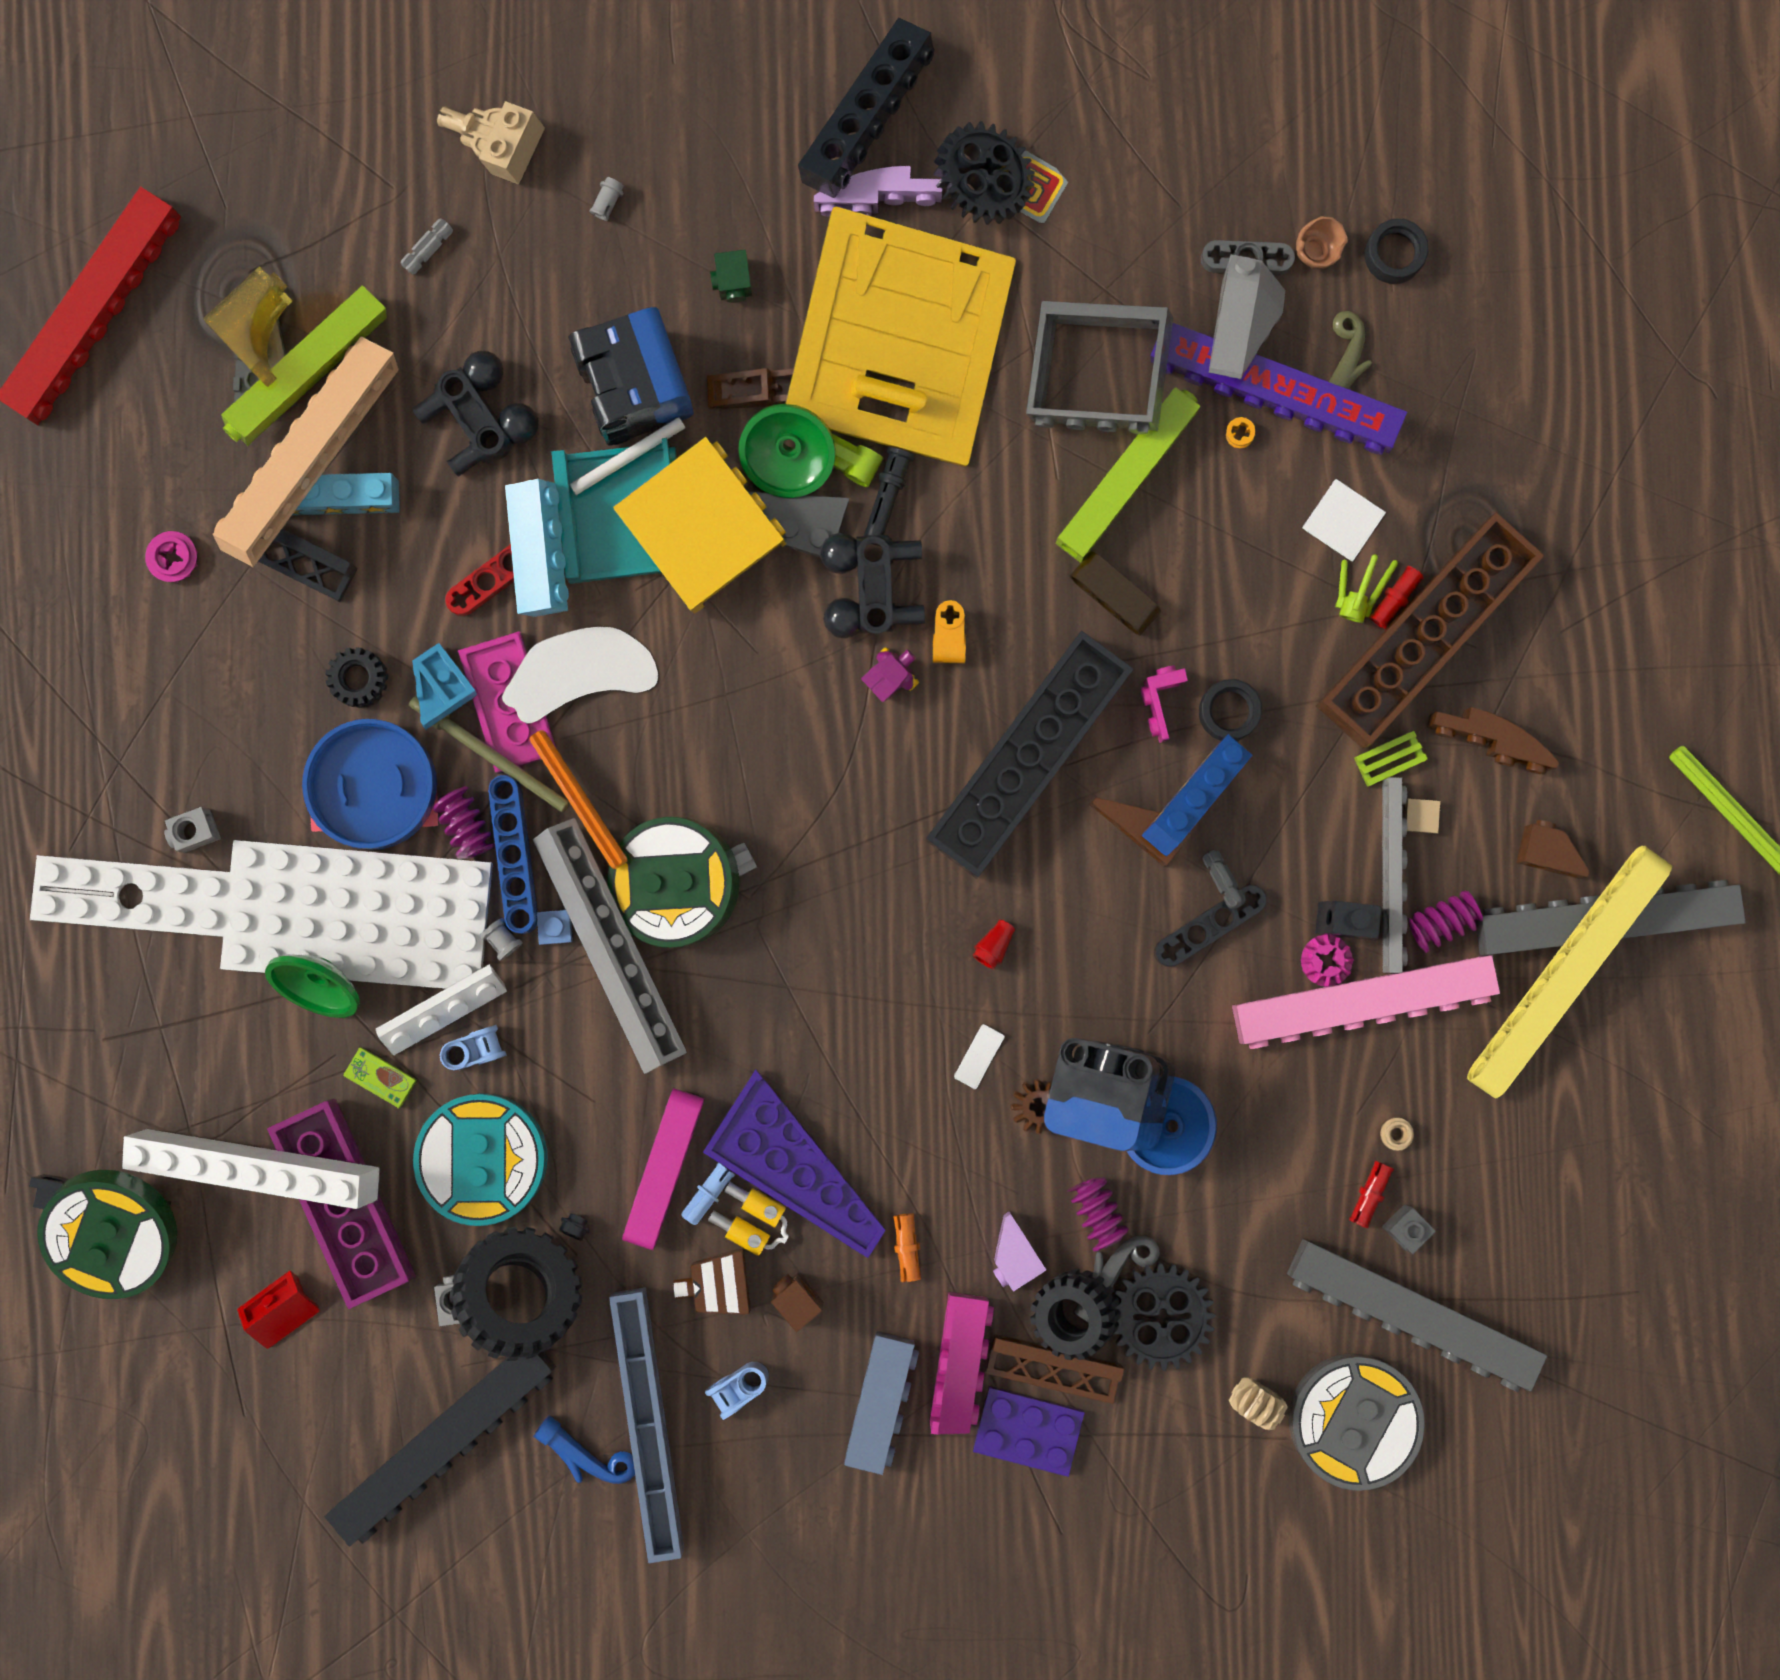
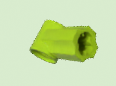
[832,434,883,488]

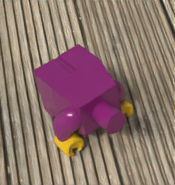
[861,647,919,702]

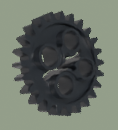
[934,121,1035,225]
[1114,1262,1216,1371]

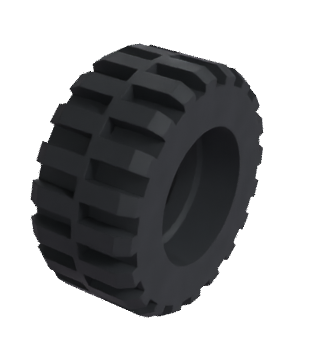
[450,1227,582,1361]

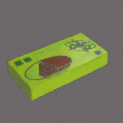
[343,1047,417,1108]

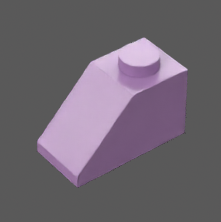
[993,1212,1046,1292]

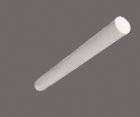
[570,417,685,495]

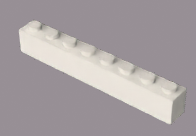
[122,1129,379,1209]

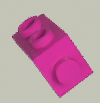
[1140,665,1188,743]

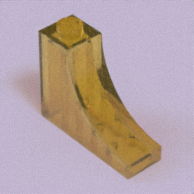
[203,266,292,387]

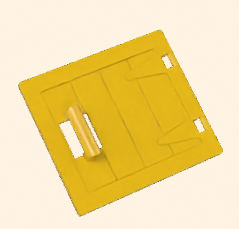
[786,206,1016,467]

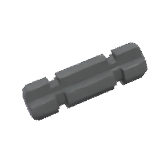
[1203,850,1245,909]

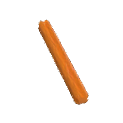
[530,730,627,869]

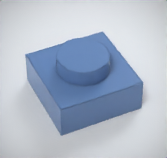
[537,910,573,945]

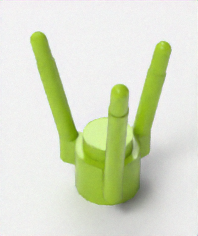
[1335,554,1398,623]

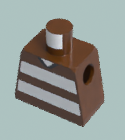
[673,1248,751,1315]

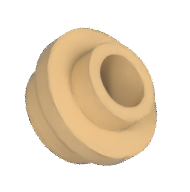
[1380,1118,1414,1151]

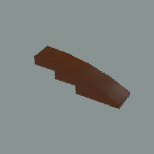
[707,368,794,408]

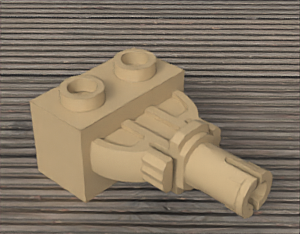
[437,101,545,184]

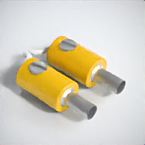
[708,1182,789,1257]

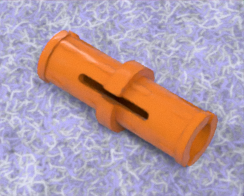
[893,1213,921,1282]

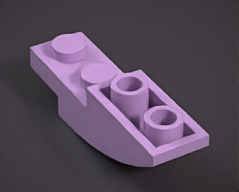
[814,166,942,217]

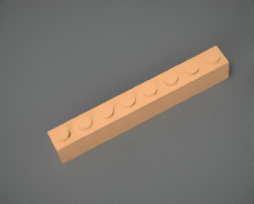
[213,336,399,567]

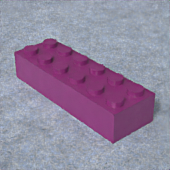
[267,1099,416,1309]

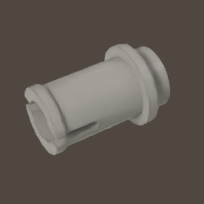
[589,177,624,221]

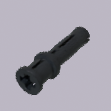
[864,447,915,546]

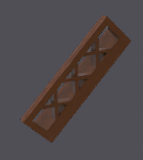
[986,1334,1124,1404]

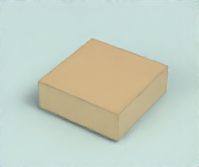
[1405,799,1440,834]

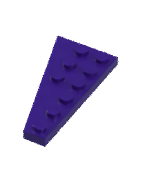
[703,1069,886,1258]

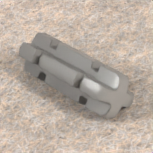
[401,218,453,274]

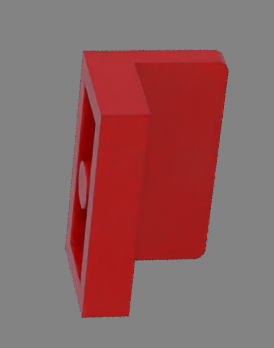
[237,1270,319,1349]

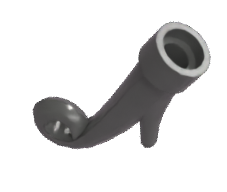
[1073,1236,1160,1323]

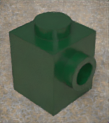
[710,249,752,303]

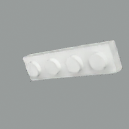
[376,964,507,1055]

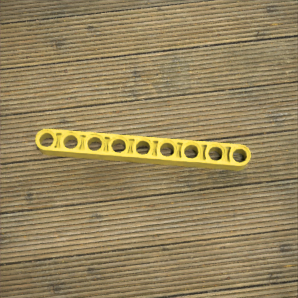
[1467,846,1672,1098]

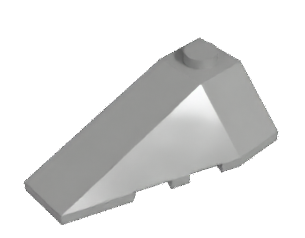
[1209,254,1286,379]

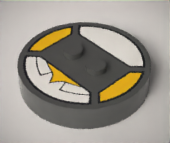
[1289,1353,1425,1491]

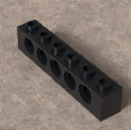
[798,17,935,198]

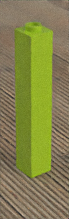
[221,285,387,446]
[1055,387,1201,563]

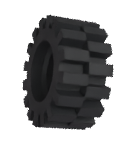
[325,647,389,708]

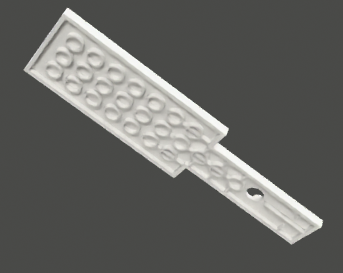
[30,840,493,989]

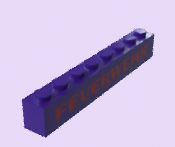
[1150,323,1407,455]

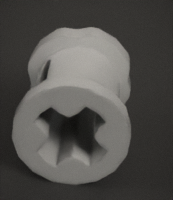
[480,918,523,961]

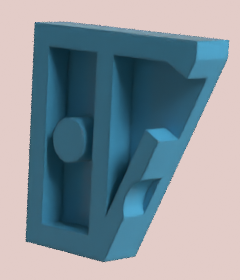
[412,643,477,730]

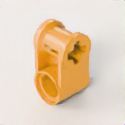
[933,600,966,663]

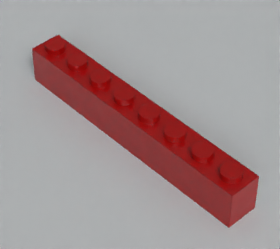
[0,186,181,426]

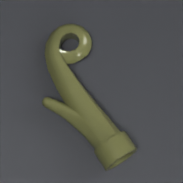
[1329,311,1372,389]

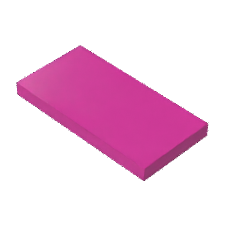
[458,631,557,773]

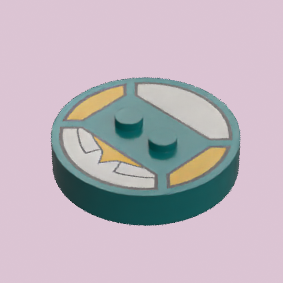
[413,1093,548,1226]

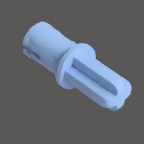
[682,1162,735,1225]

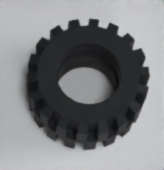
[1030,1269,1121,1360]

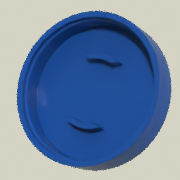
[302,719,437,850]

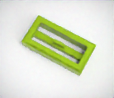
[1354,731,1428,787]

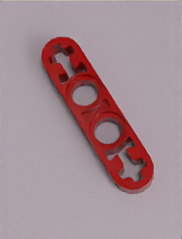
[445,544,514,616]

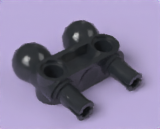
[412,351,539,477]
[820,533,925,639]

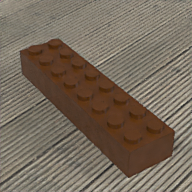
[1316,512,1545,749]

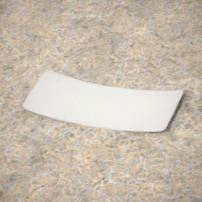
[954,1024,1005,1089]

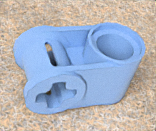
[440,1025,507,1070]
[705,1362,769,1420]

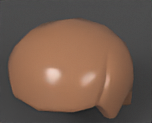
[1296,216,1348,269]

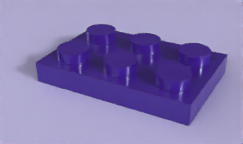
[973,1386,1084,1477]

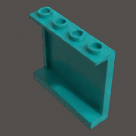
[551,438,677,584]

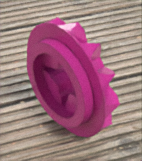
[145,531,198,583]
[1301,935,1354,986]

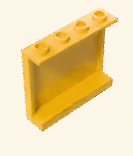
[613,437,786,614]

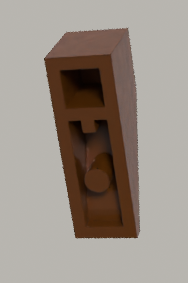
[1090,797,1192,867]

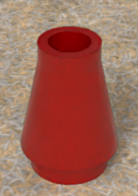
[972,919,1016,970]

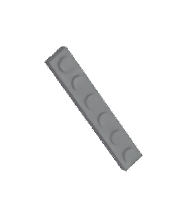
[1382,778,1408,973]

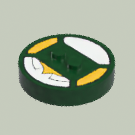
[607,817,739,947]
[37,1170,177,1299]

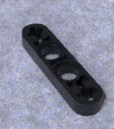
[1154,885,1266,967]

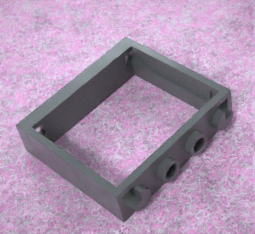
[1026,301,1173,434]

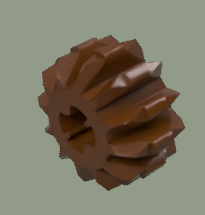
[1010,1079,1052,1135]

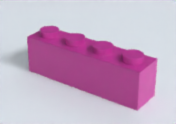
[930,1292,994,1435]

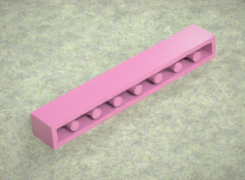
[1232,955,1500,1049]

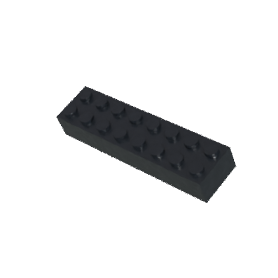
[925,630,1133,879]

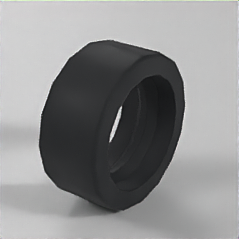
[1364,218,1429,284]
[1199,679,1262,741]

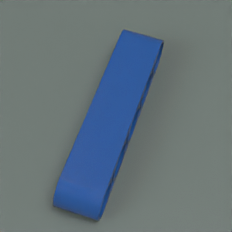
[488,775,538,934]

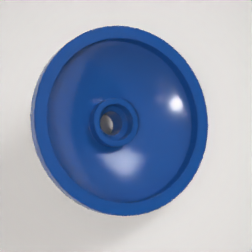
[1127,1077,1217,1175]

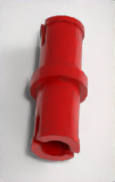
[1369,565,1424,629]
[1349,1160,1394,1229]

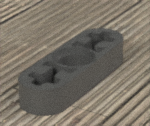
[1201,240,1295,276]

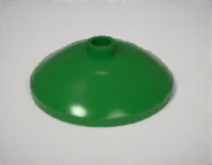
[739,404,836,498]
[265,954,360,1018]

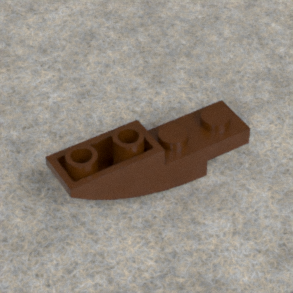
[1427,707,1559,775]

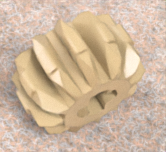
[1229,1378,1288,1430]

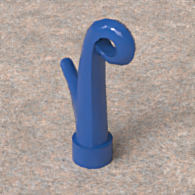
[533,1415,635,1484]

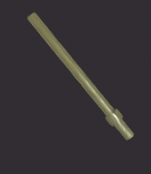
[409,696,570,813]

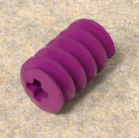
[433,786,495,859]
[1408,890,1483,953]
[1067,1177,1129,1252]

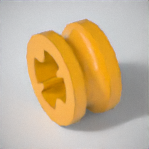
[1226,417,1255,449]

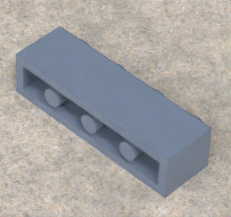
[844,1331,919,1475]

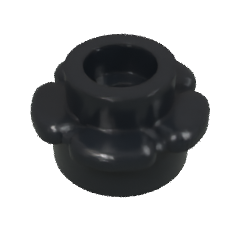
[559,1213,590,1241]

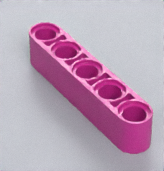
[622,1088,704,1251]

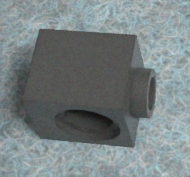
[1382,1204,1436,1254]

